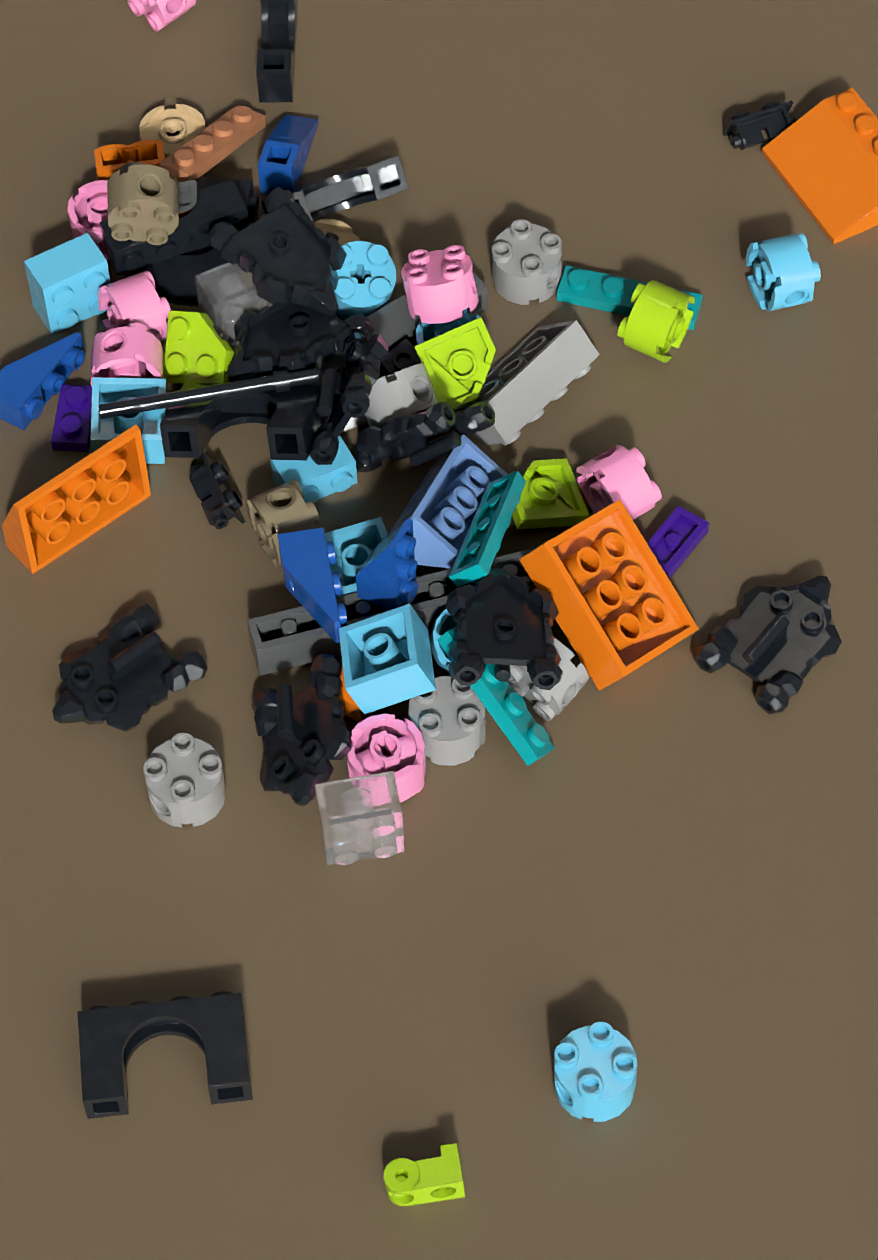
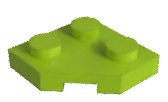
[163,311,234,384]
[414,317,496,411]
[512,458,590,530]

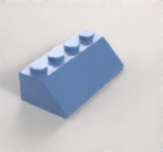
[388,434,508,569]

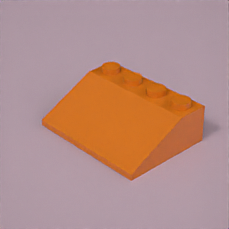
[762,87,878,244]
[2,424,151,574]
[519,499,699,691]

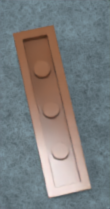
[160,105,266,182]

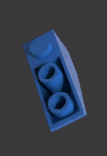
[257,115,319,194]
[0,332,85,430]
[356,518,419,611]
[278,527,348,643]

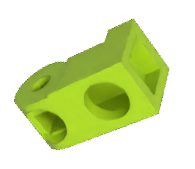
[383,1143,465,1206]

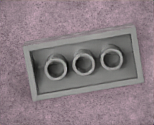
[454,320,600,445]

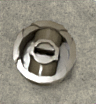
[107,164,179,245]
[246,479,320,567]

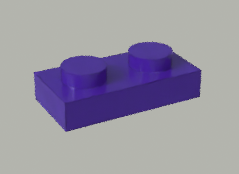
[51,384,92,452]
[647,506,709,579]

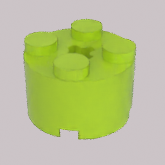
[617,280,695,363]

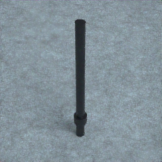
[98,368,319,419]

